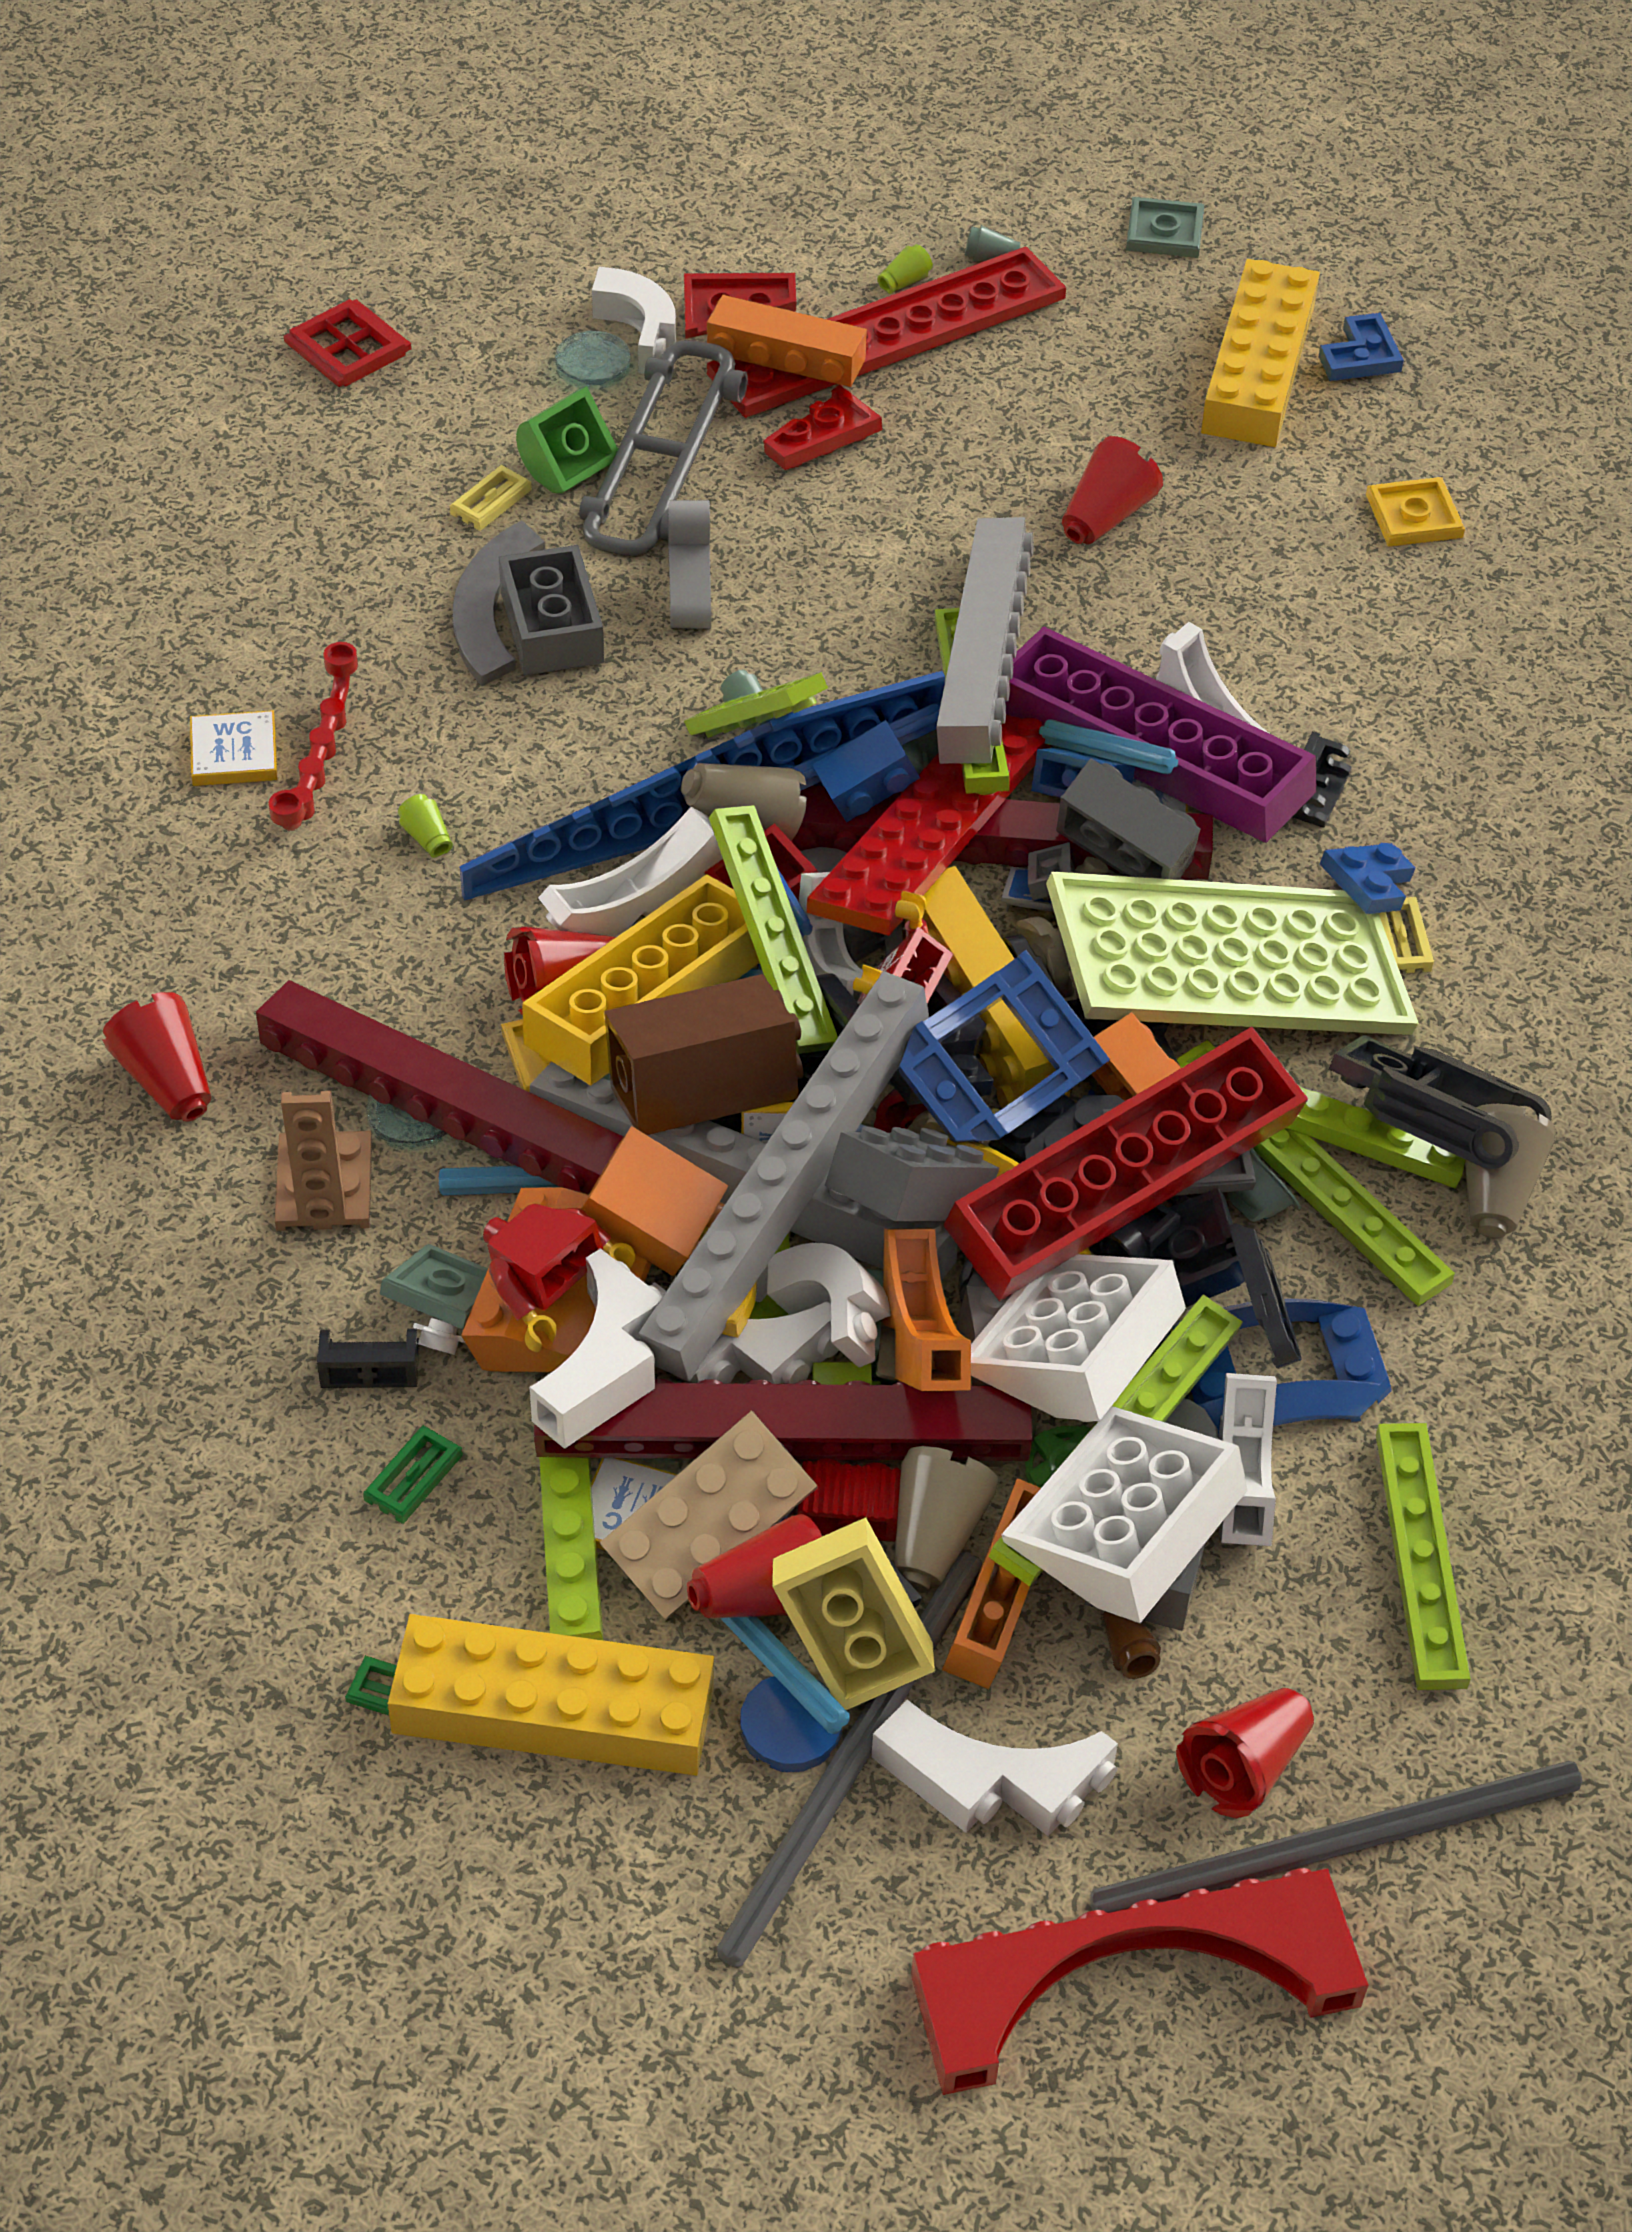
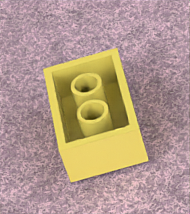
[773,1518,935,1710]

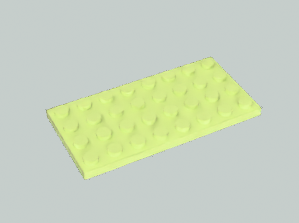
[1046,872,1419,1035]

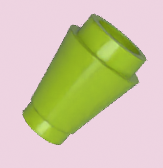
[877,244,933,294]
[398,794,453,858]

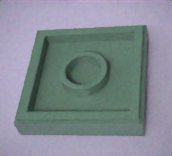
[1126,197,1204,258]
[379,1244,488,1329]

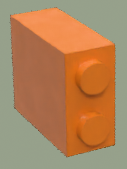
[581,1126,728,1276]

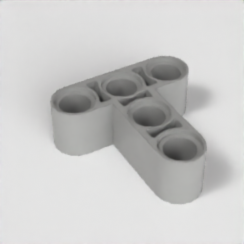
[668,500,711,629]

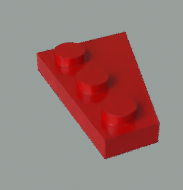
[684,273,797,339]
[763,384,883,470]

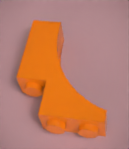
[883,1228,971,1391]

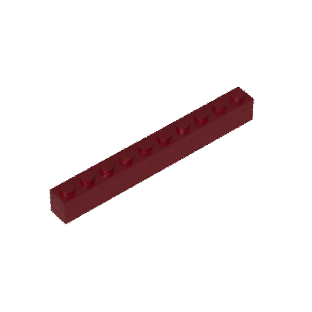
[791,785,1213,880]
[255,980,624,1195]
[534,1379,1032,1461]

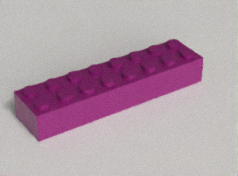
[1005,626,1316,843]

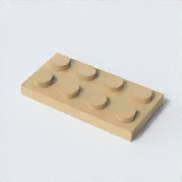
[600,1410,818,1620]

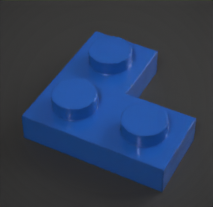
[1318,313,1404,381]
[1320,843,1416,914]

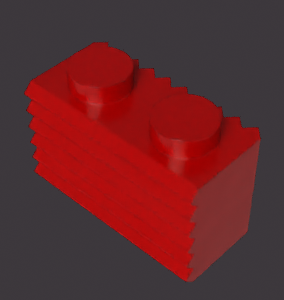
[798,1458,901,1542]

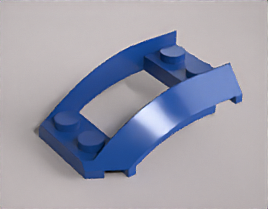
[898,950,1110,1143]
[1172,1299,1392,1434]

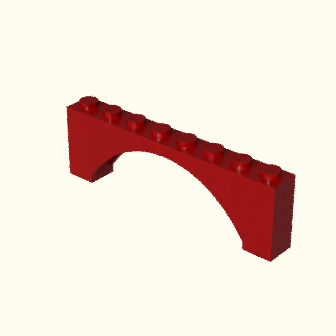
[911,1868,1369,2095]

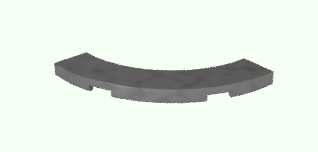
[453,520,545,686]

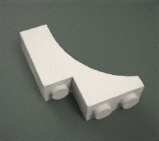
[1156,622,1270,734]
[538,807,723,937]
[530,1249,663,1449]
[650,1282,839,1384]
[871,1699,1118,1836]

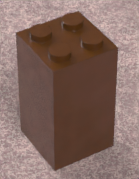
[604,974,803,1135]

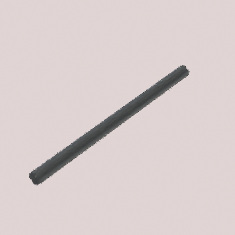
[717,1552,982,1968]
[1090,1761,1583,1913]

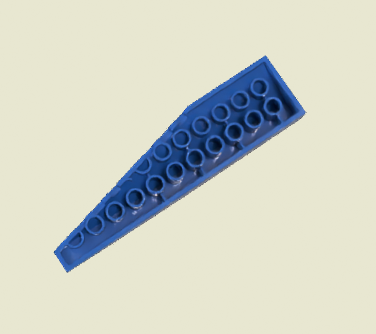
[459,671,945,900]

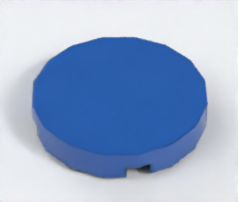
[740,1676,842,1772]

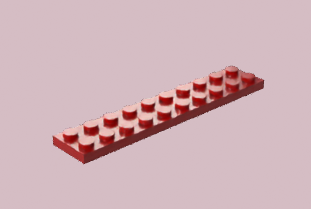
[707,246,1067,418]
[806,715,1052,936]

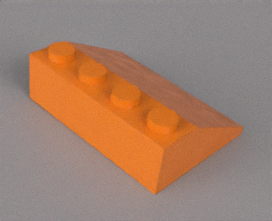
[461,1187,652,1372]

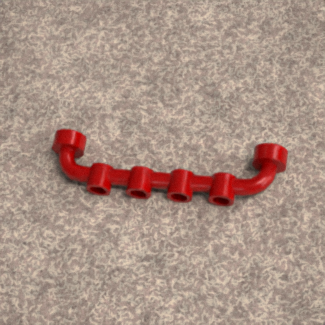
[268,642,358,832]

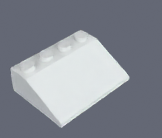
[971,1254,1186,1422]
[1001,1406,1248,1623]

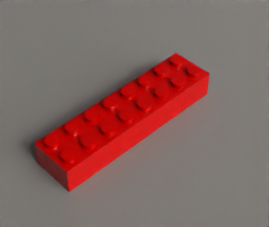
[943,1027,1308,1302]

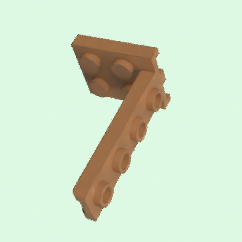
[275,1091,372,1231]

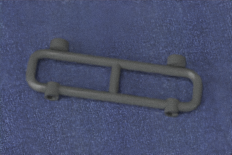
[579,340,748,556]

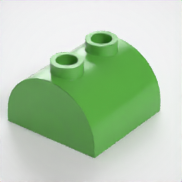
[516,386,618,493]

